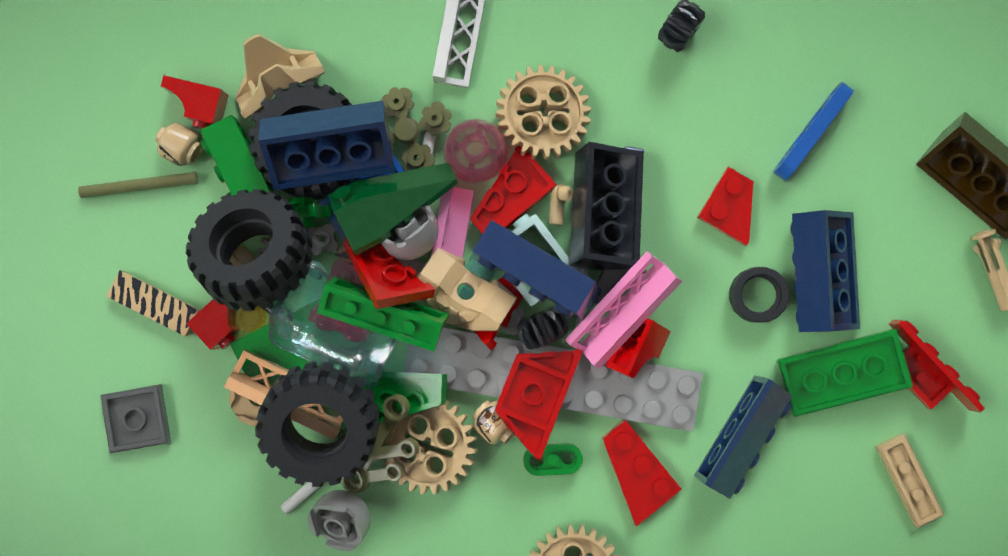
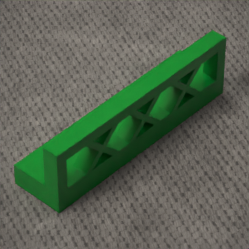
[317,276,449,352]

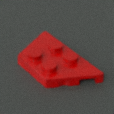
[494,350,583,460]

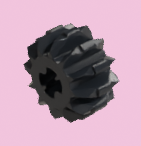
[658,0,705,52]
[517,306,569,350]

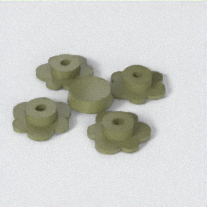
[381,87,452,171]

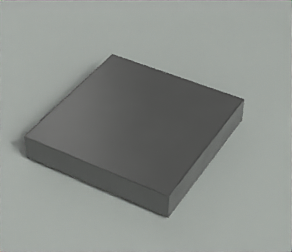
[100,384,171,453]

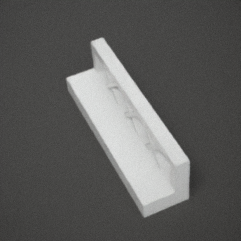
[432,0,485,89]

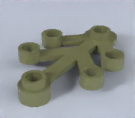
[338,394,419,493]

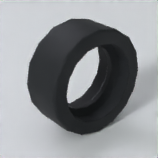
[729,267,789,322]

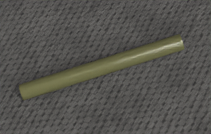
[78,172,198,198]

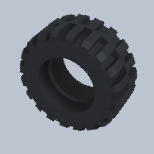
[248,81,352,199]
[186,189,313,311]
[255,362,380,487]

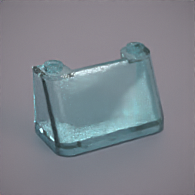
[268,261,399,387]

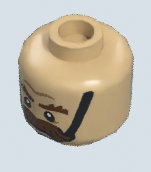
[155,123,203,166]
[472,400,514,445]

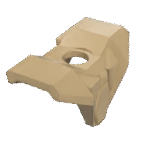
[235,34,325,119]
[417,248,517,331]

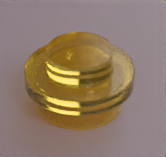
[236,306,266,332]

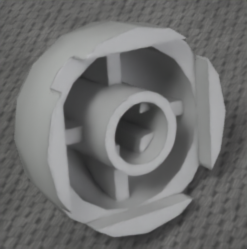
[381,205,439,260]
[308,490,370,551]

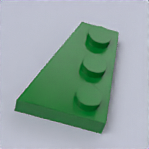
[361,371,447,425]

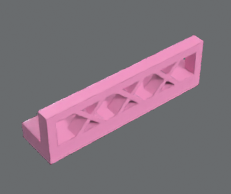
[423,187,474,302]
[565,251,682,369]

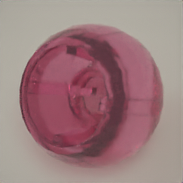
[443,118,508,183]

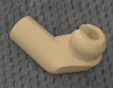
[548,184,573,225]

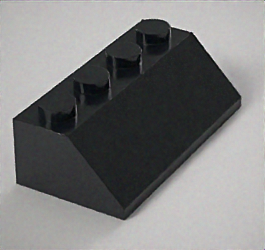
[569,141,644,270]

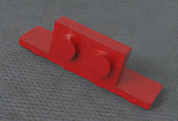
[889,320,985,413]

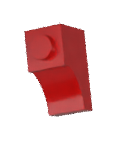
[160,75,229,130]
[186,299,240,350]
[606,318,671,379]

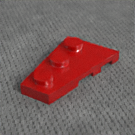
[470,145,557,234]
[343,237,435,309]
[602,419,682,527]

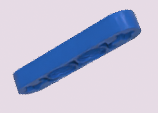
[773,81,854,181]

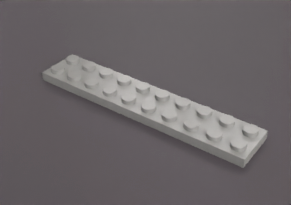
[403,327,703,432]

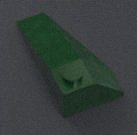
[328,163,458,255]

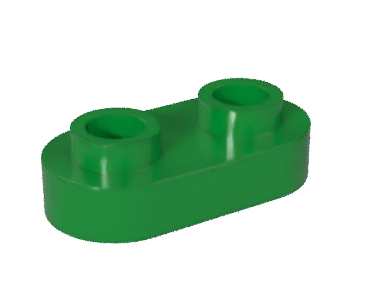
[523,443,583,476]

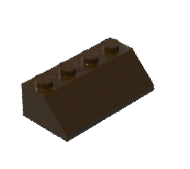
[916,112,1008,240]

